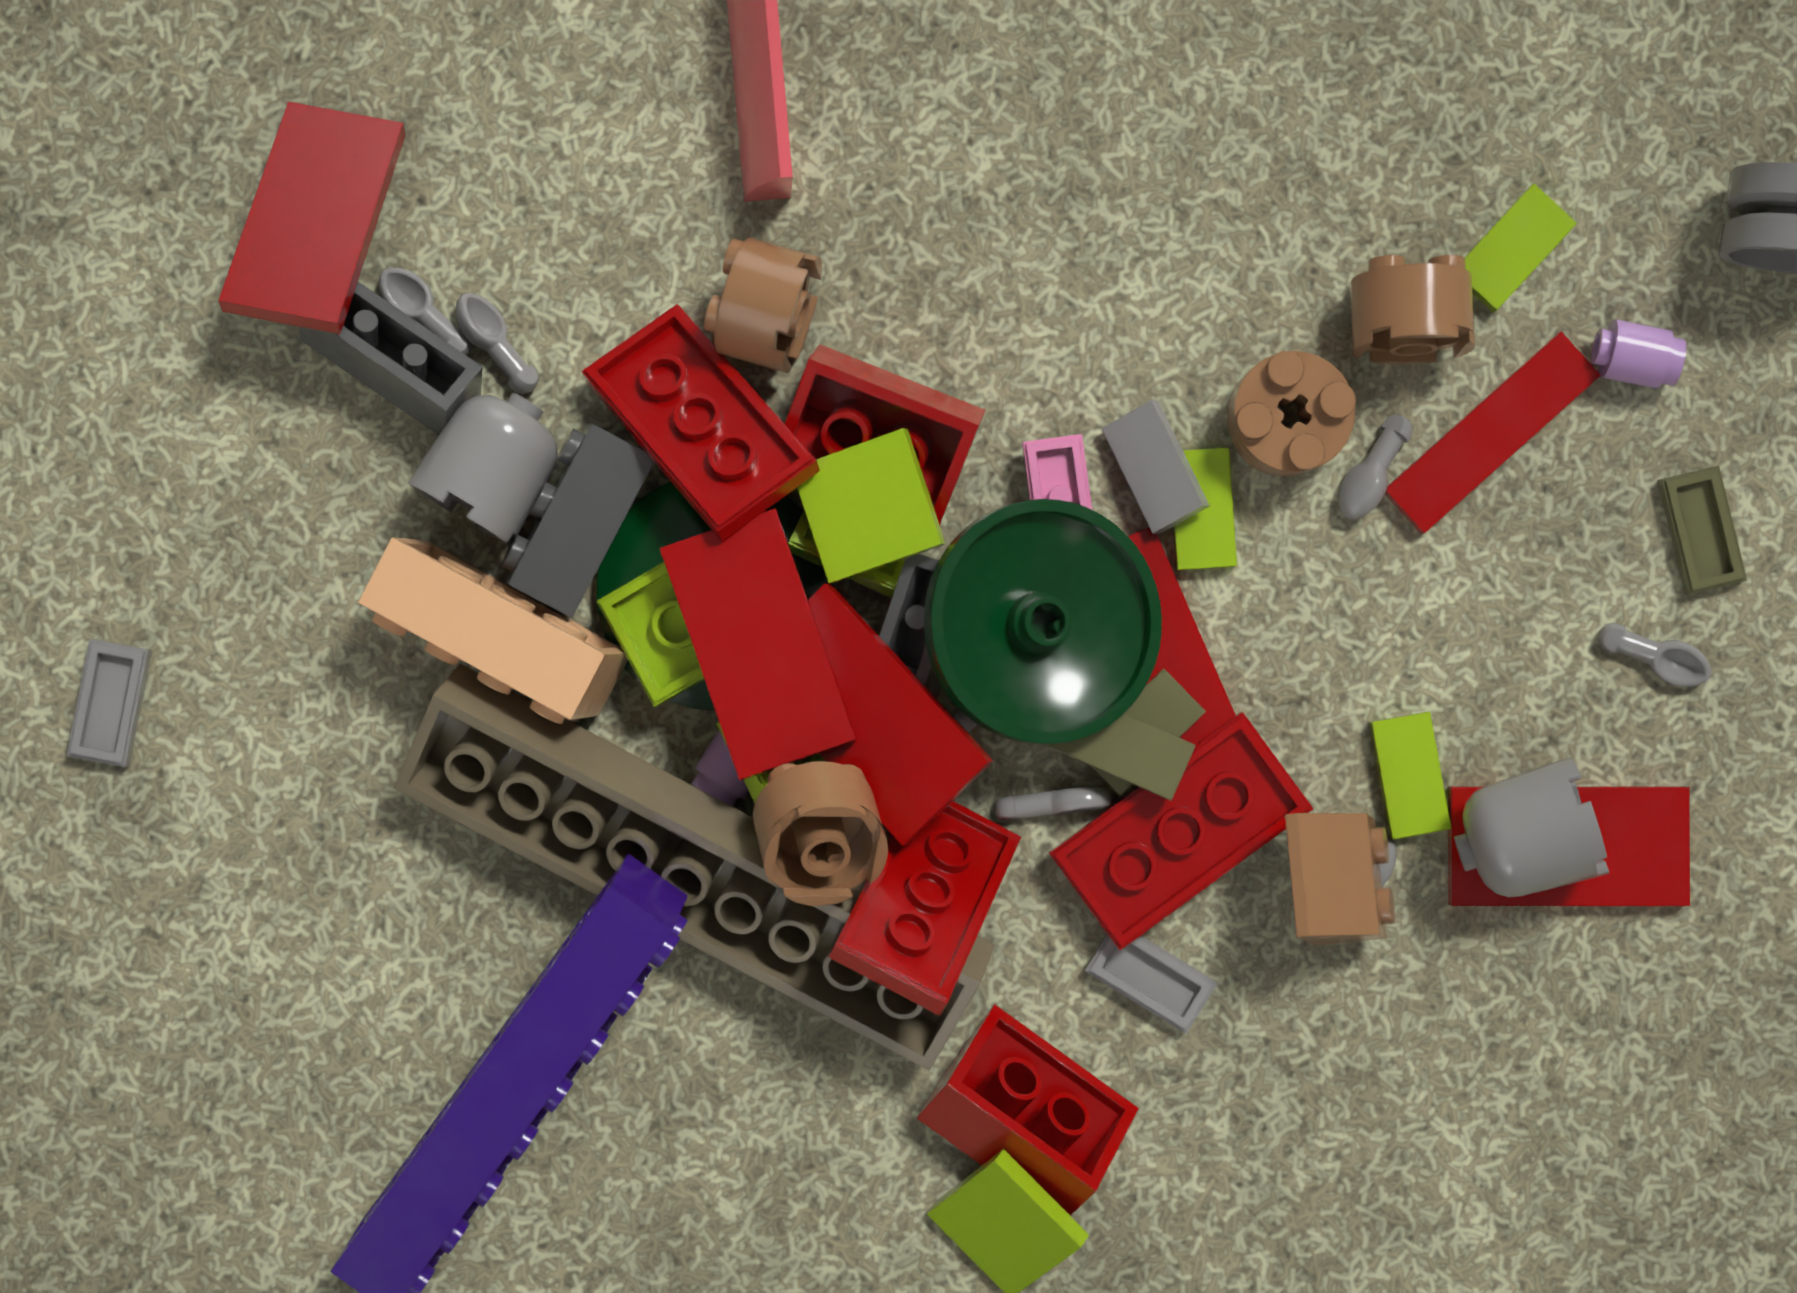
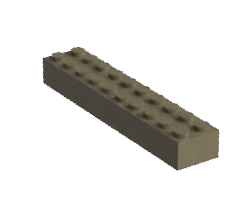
[394,664,995,1070]

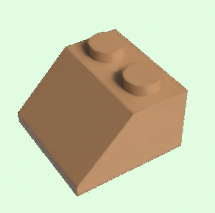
[1285,813,1395,945]

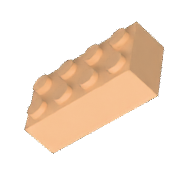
[358,537,628,724]

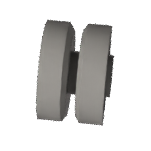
[1718,162,1797,274]

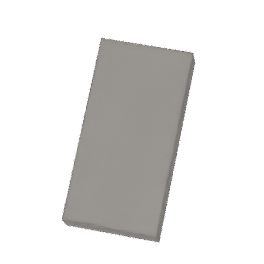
[1102,400,1210,534]
[66,639,152,767]
[1084,933,1218,1034]

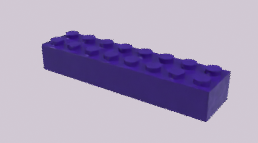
[330,854,688,1293]

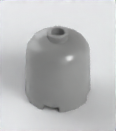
[408,393,558,546]
[1454,757,1609,897]

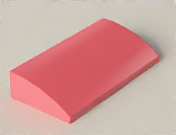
[726,0,793,202]

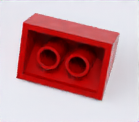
[785,345,986,525]
[917,1004,1139,1216]

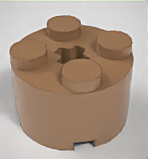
[704,237,822,373]
[1350,255,1475,364]
[1227,351,1356,476]
[753,761,888,906]

